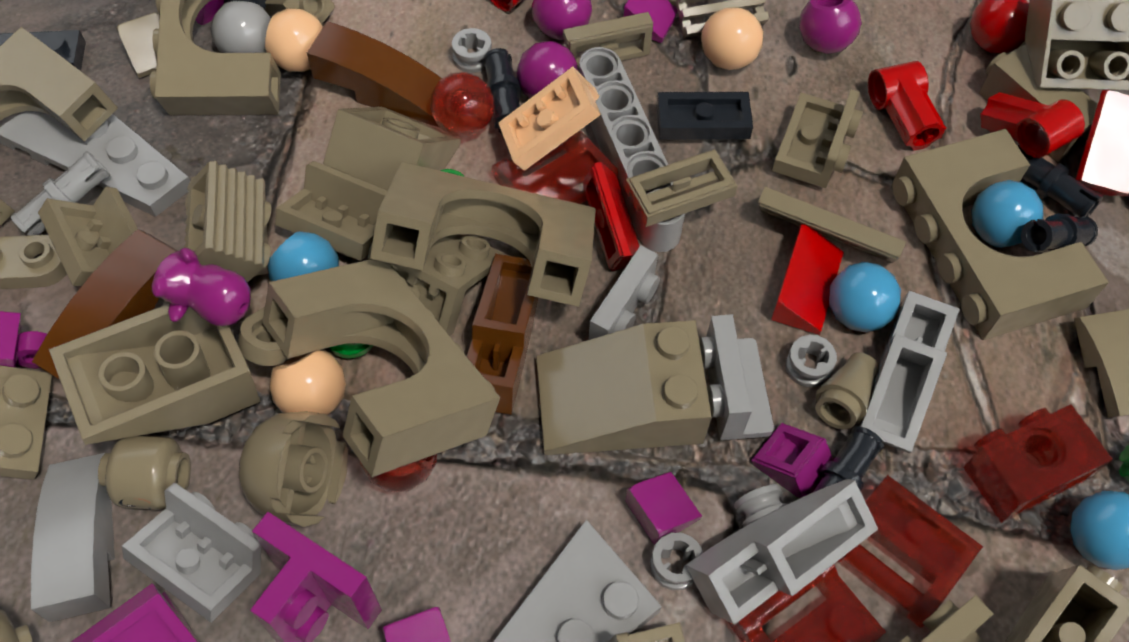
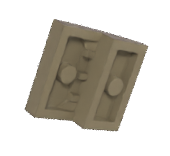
[1074,309,1129,417]

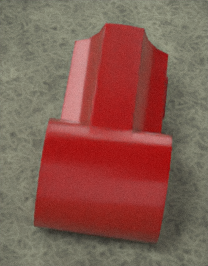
[868,61,946,151]
[980,92,1085,158]

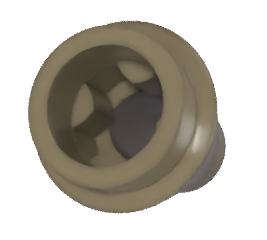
[815,353,879,429]

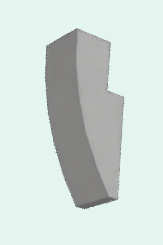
[860,291,960,453]
[31,453,115,622]
[686,479,878,625]

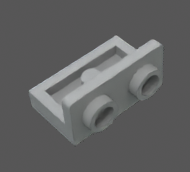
[699,314,774,441]
[122,483,261,622]

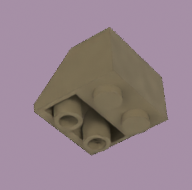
[1025,0,1129,90]

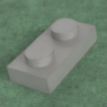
[589,245,660,340]

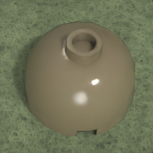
[239,411,348,527]

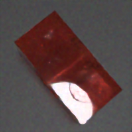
[963,404,1113,523]

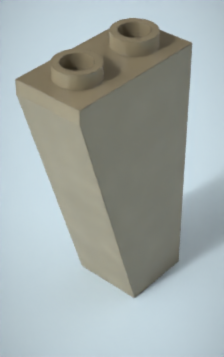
[1005,565,1129,642]

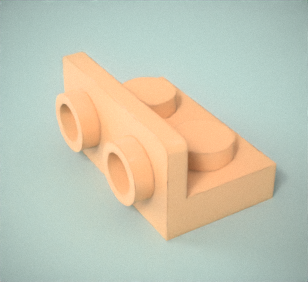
[499,67,601,171]

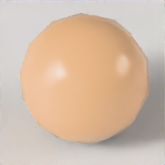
[701,7,763,70]
[265,9,323,72]
[270,350,346,415]

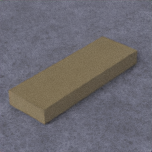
[758,187,906,263]

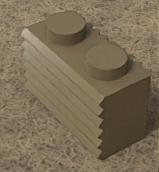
[184,161,271,282]

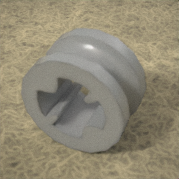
[452,28,492,73]
[786,335,837,387]
[734,484,787,527]
[650,532,703,590]

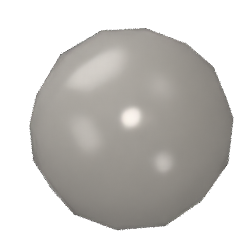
[210,1,271,53]

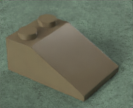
[49,303,261,445]
[536,320,712,455]

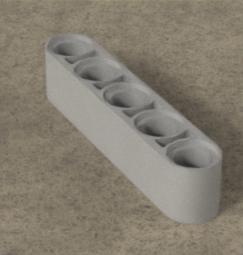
[579,47,685,252]

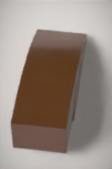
[307,21,457,128]
[31,229,178,379]
[467,254,538,415]

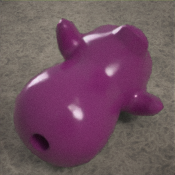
[152,248,251,326]

